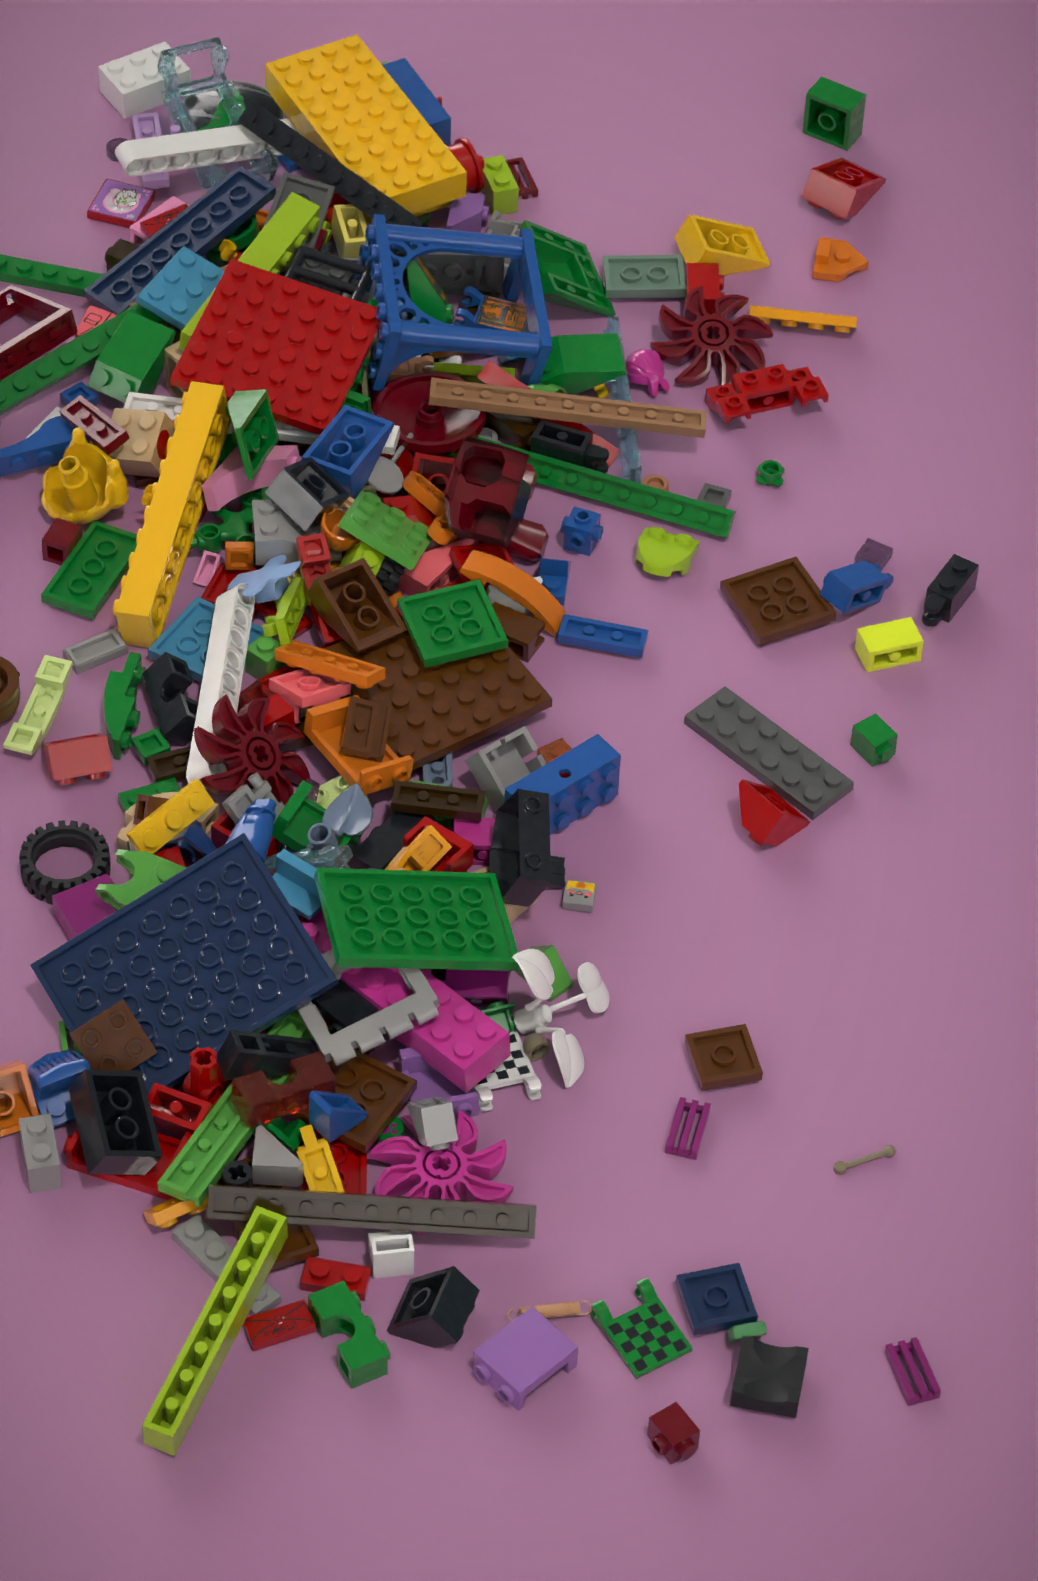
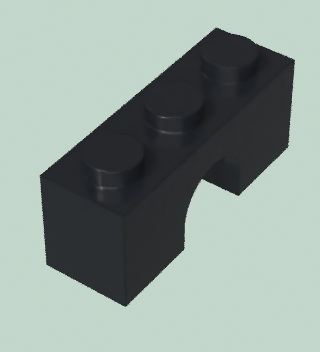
[142,652,198,746]

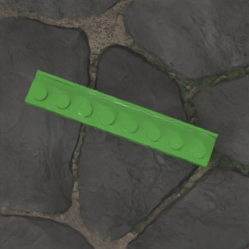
[157,1012,313,1207]

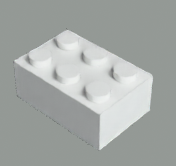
[98,42,191,119]

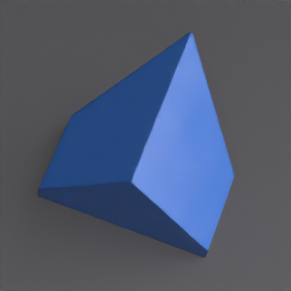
[155,820,217,862]

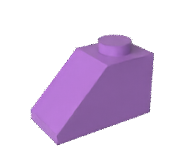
[446,193,489,233]

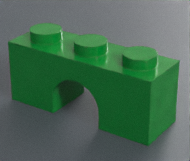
[308,1281,391,1389]

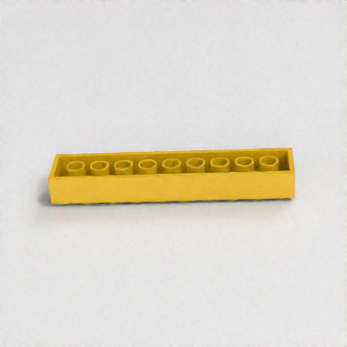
[113,381,231,648]

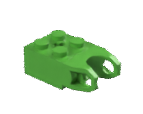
[96,849,186,911]

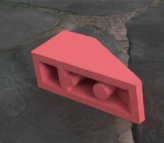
[399,538,479,596]

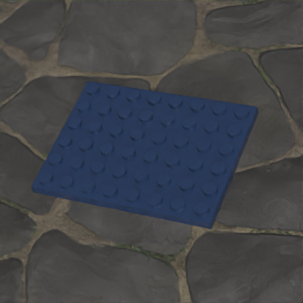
[30,833,339,1095]

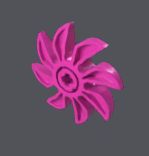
[369,1111,514,1236]

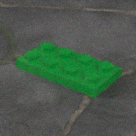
[41,520,137,619]

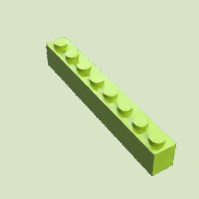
[179,192,321,351]
[142,1206,288,1456]

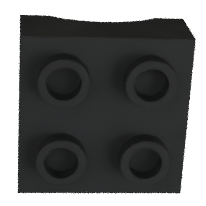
[730,1336,809,1418]

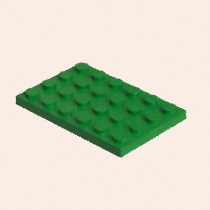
[314,868,520,971]

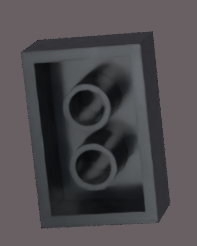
[68,1070,163,1175]

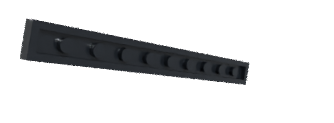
[237,100,429,228]

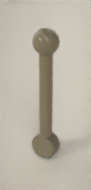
[834,1145,896,1175]

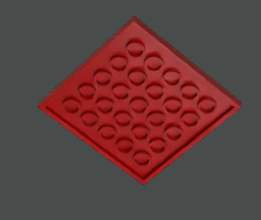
[170,259,381,435]

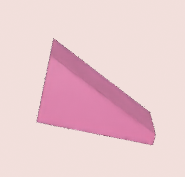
[193,550,225,587]

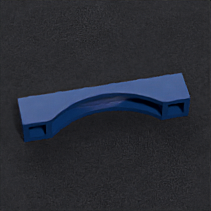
[0,416,75,477]

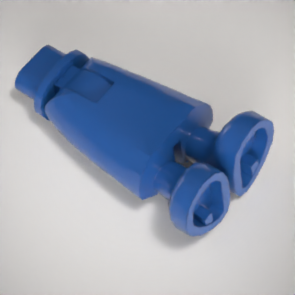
[224,799,277,863]

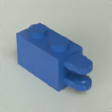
[820,560,894,614]

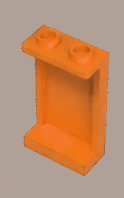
[303,695,414,795]

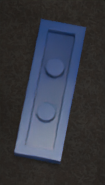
[557,614,649,658]

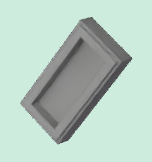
[63,629,128,675]

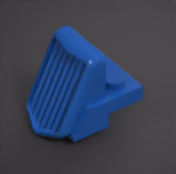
[27,1050,92,1129]

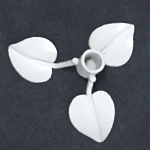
[512,949,610,1089]

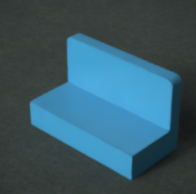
[272,849,322,920]

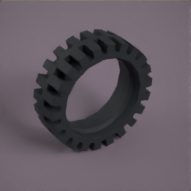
[19,820,111,905]

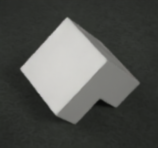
[368,1230,414,1279]

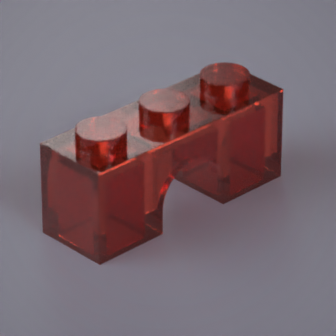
[231,1051,337,1128]

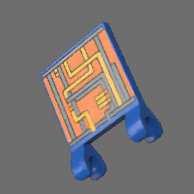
[454,286,529,332]

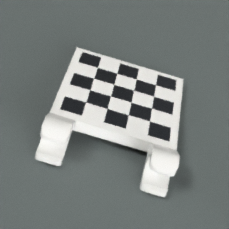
[473,1031,541,1112]

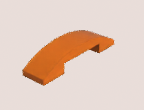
[459,550,567,636]

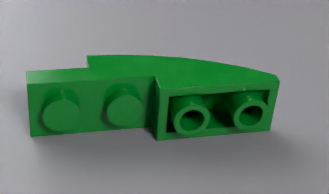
[104,652,146,760]

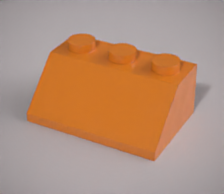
[0,1060,39,1137]

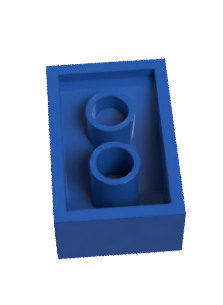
[302,405,394,499]

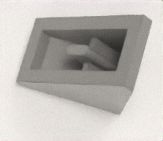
[252,1125,304,1187]

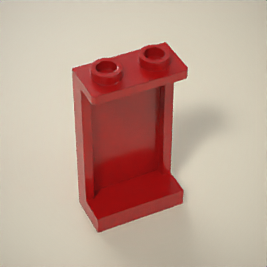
[63,1124,194,1200]

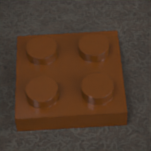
[685,1024,763,1091]

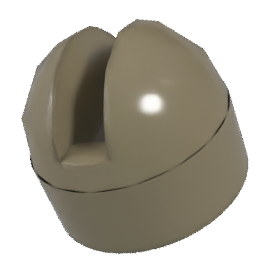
[523,1033,550,1061]

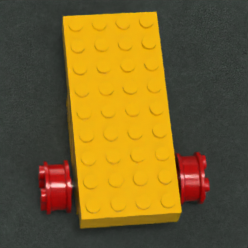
[265,34,485,243]

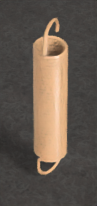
[507,1300,592,1321]

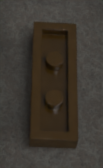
[391,780,485,821]

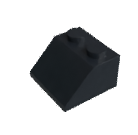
[265,456,350,532]
[387,1266,480,1348]

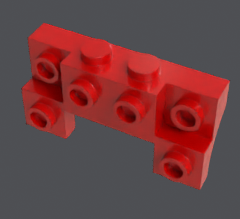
[705,364,829,424]

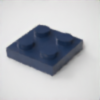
[675,1263,758,1336]

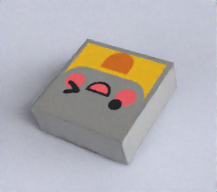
[562,879,597,913]

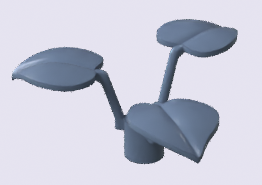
[266,783,378,876]

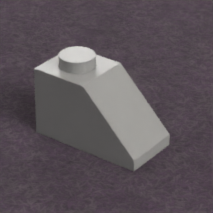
[407,1096,458,1150]

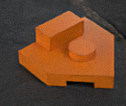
[812,237,869,282]

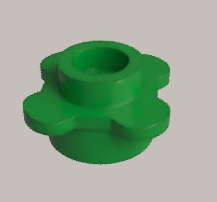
[756,460,785,486]

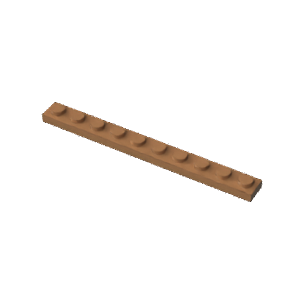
[428,378,707,438]

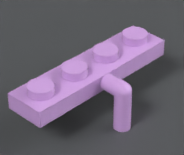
[132,112,181,189]

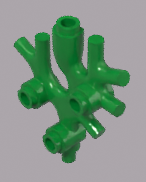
[190,490,262,565]

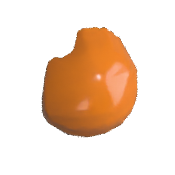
[320,508,361,552]

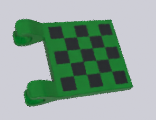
[590,1278,693,1379]

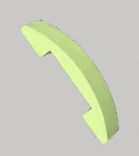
[4,655,73,755]

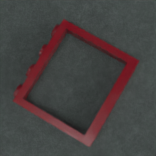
[0,285,78,381]

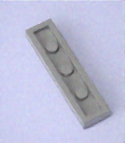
[172,1214,281,1316]

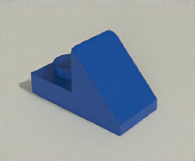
[539,558,571,606]

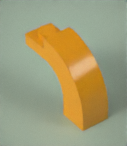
[385,825,452,871]

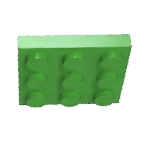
[338,490,432,571]

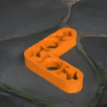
[402,471,461,545]

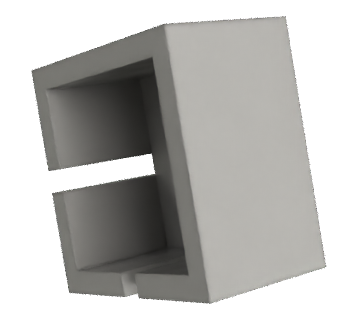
[465,726,547,812]

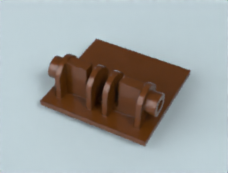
[69,999,158,1071]

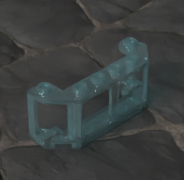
[157,37,279,189]

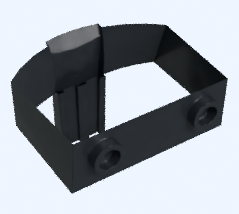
[489,789,566,907]

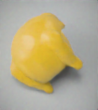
[41,427,129,525]

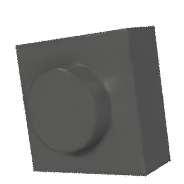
[697,483,732,508]

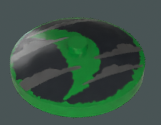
[180,81,283,133]

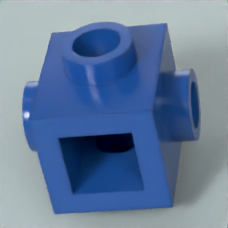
[561,506,604,556]

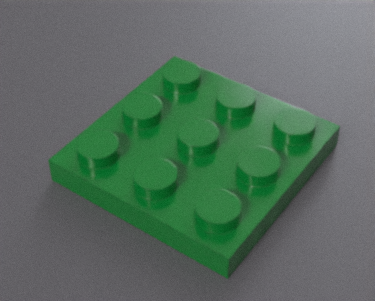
[397,579,508,668]

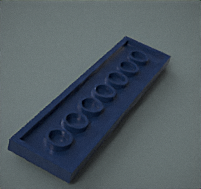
[84,166,276,315]

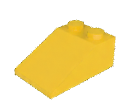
[674,214,770,276]

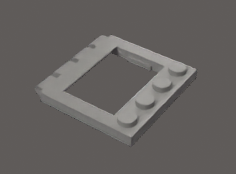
[296,949,440,1066]

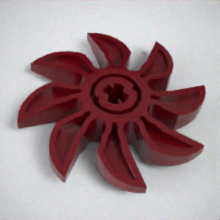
[650,286,773,386]
[194,694,311,805]

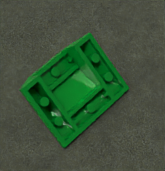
[520,220,616,317]

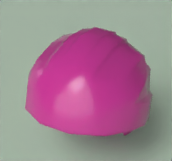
[624,349,670,397]

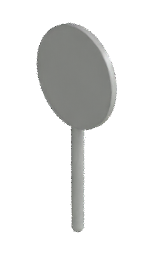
[367,433,413,494]

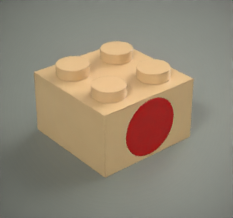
[109,408,175,477]

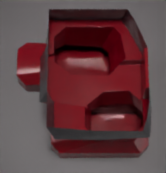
[445,436,549,563]

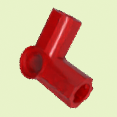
[183,1047,232,1106]

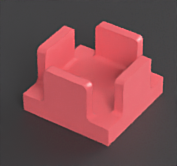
[269,669,351,724]

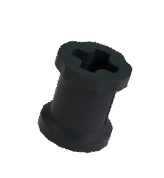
[223,1161,252,1187]

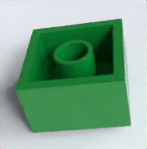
[802,76,866,151]

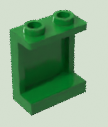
[272,780,363,867]

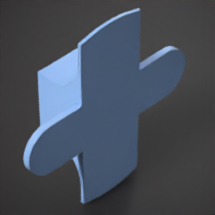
[227,555,302,604]

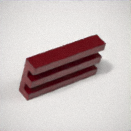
[506,157,538,200]

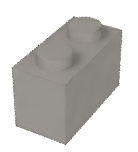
[19,1114,62,1193]

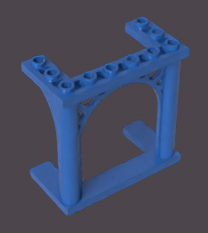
[354,214,553,391]

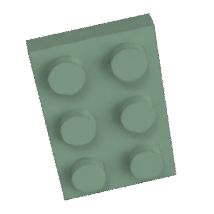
[602,255,687,299]

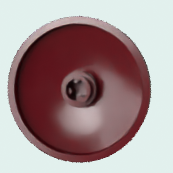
[375,372,486,454]

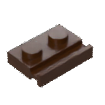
[339,696,393,762]

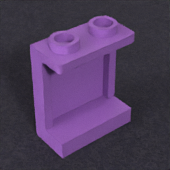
[399,1047,479,1120]
[473,1306,578,1411]

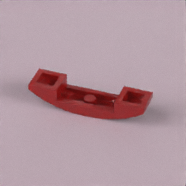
[296,533,344,645]

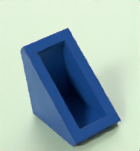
[309,1090,368,1143]

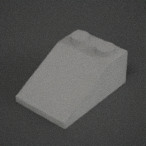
[252,499,342,565]

